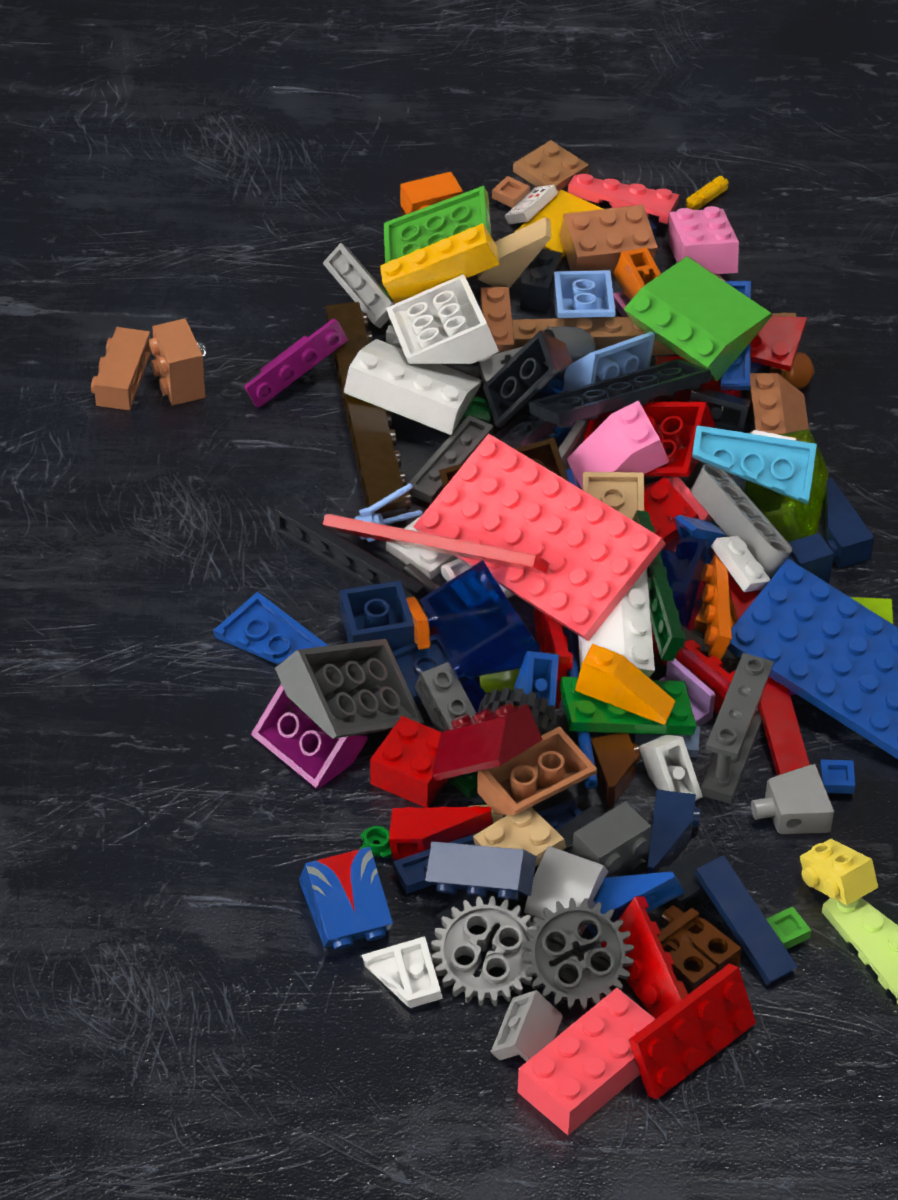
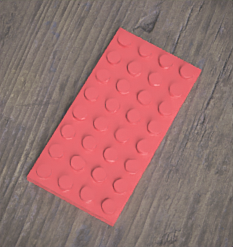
[413,433,666,641]

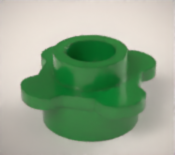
[360,826,392,858]

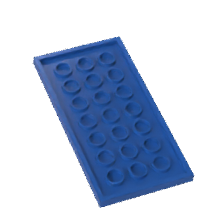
[727,559,898,759]

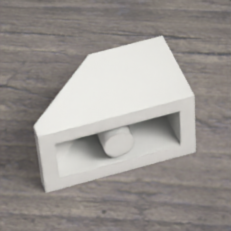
[638,735,703,801]

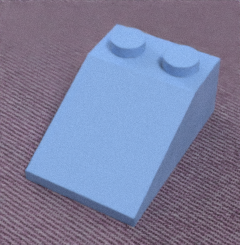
[554,270,616,318]

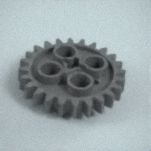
[522,898,634,1011]

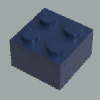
[340,580,414,651]

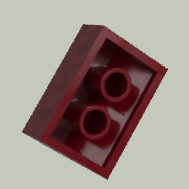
[432,703,543,781]

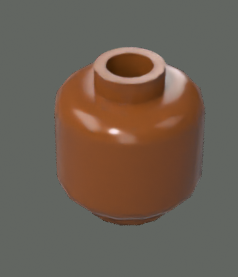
[769,352,814,389]

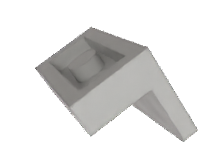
[491,990,563,1062]

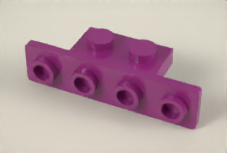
[244,319,348,408]

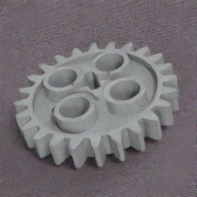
[431,896,538,1006]

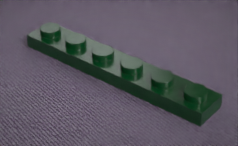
[632,510,686,661]

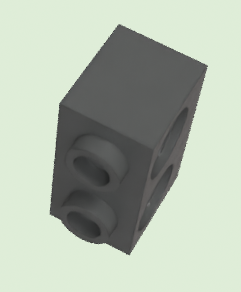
[414,662,476,732]

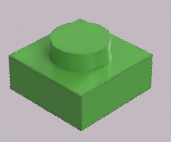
[766,906,812,949]

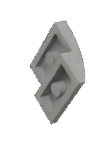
[524,846,608,935]

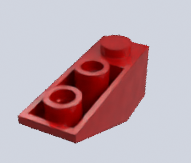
[389,806,494,860]

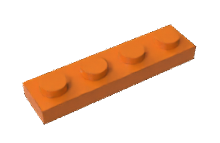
[701,553,732,660]

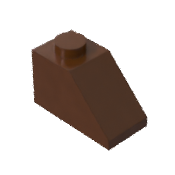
[591,733,640,808]

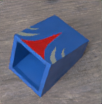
[299,847,393,950]

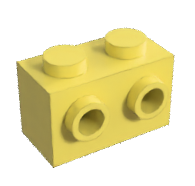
[800,839,878,905]

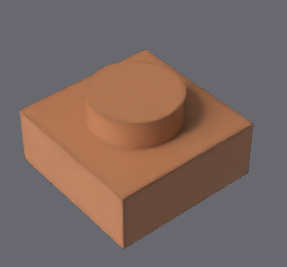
[492,176,530,208]

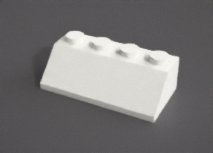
[578,568,655,677]

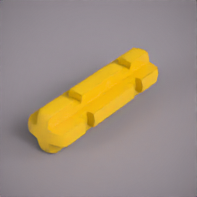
[686,176,729,210]

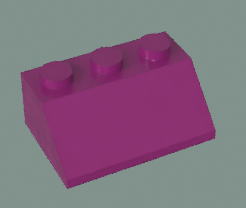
[251,684,369,788]

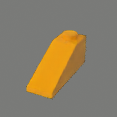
[575,643,676,725]

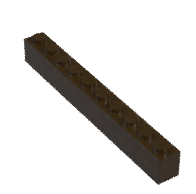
[325,302,411,523]

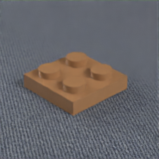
[513,140,589,191]

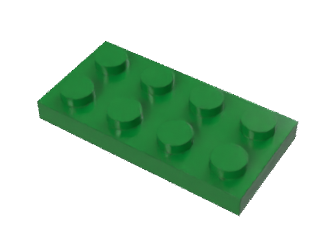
[559,677,697,735]

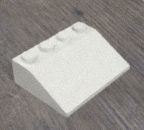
[386,274,499,364]
[344,339,482,435]

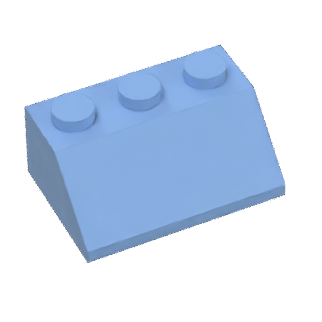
[562,332,655,392]

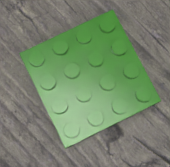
[384,186,492,300]

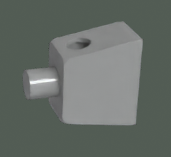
[751,764,834,834]

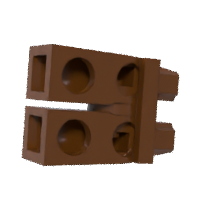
[658,905,742,994]

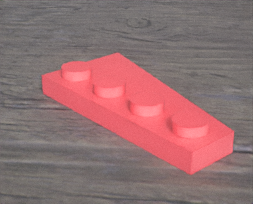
[568,174,679,224]

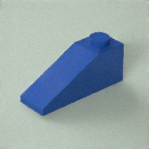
[587,871,685,937]

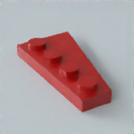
[601,896,688,1019]

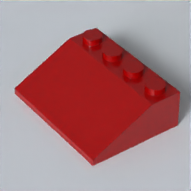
[583,402,715,477]

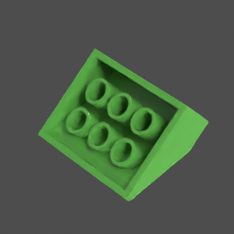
[624,256,773,382]

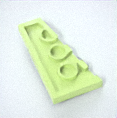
[822,898,898,1004]

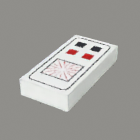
[505,185,558,224]

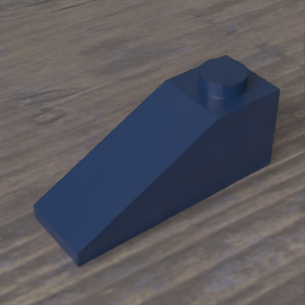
[824,478,874,568]
[647,790,701,874]

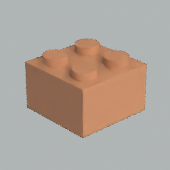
[149,318,205,406]

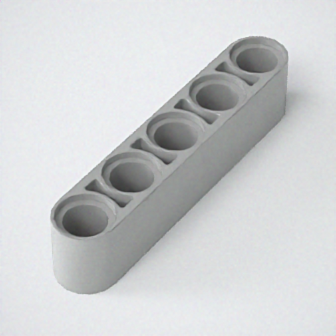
[691,464,792,577]

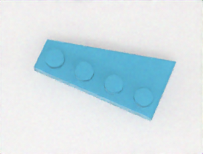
[692,425,817,505]

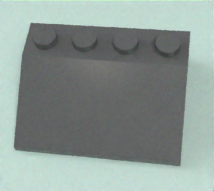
[275,639,424,739]

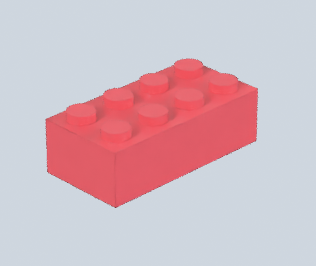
[517,988,655,1135]

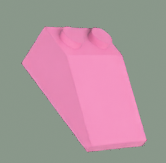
[567,400,669,490]

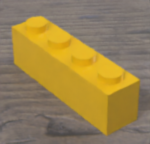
[380,223,500,304]

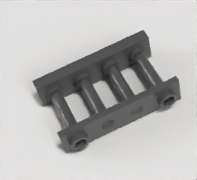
[701,653,774,804]

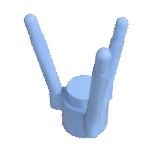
[355,484,423,542]

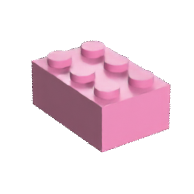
[668,206,739,274]

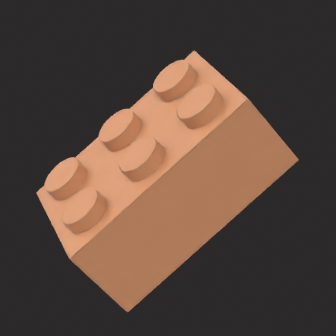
[560,205,658,273]

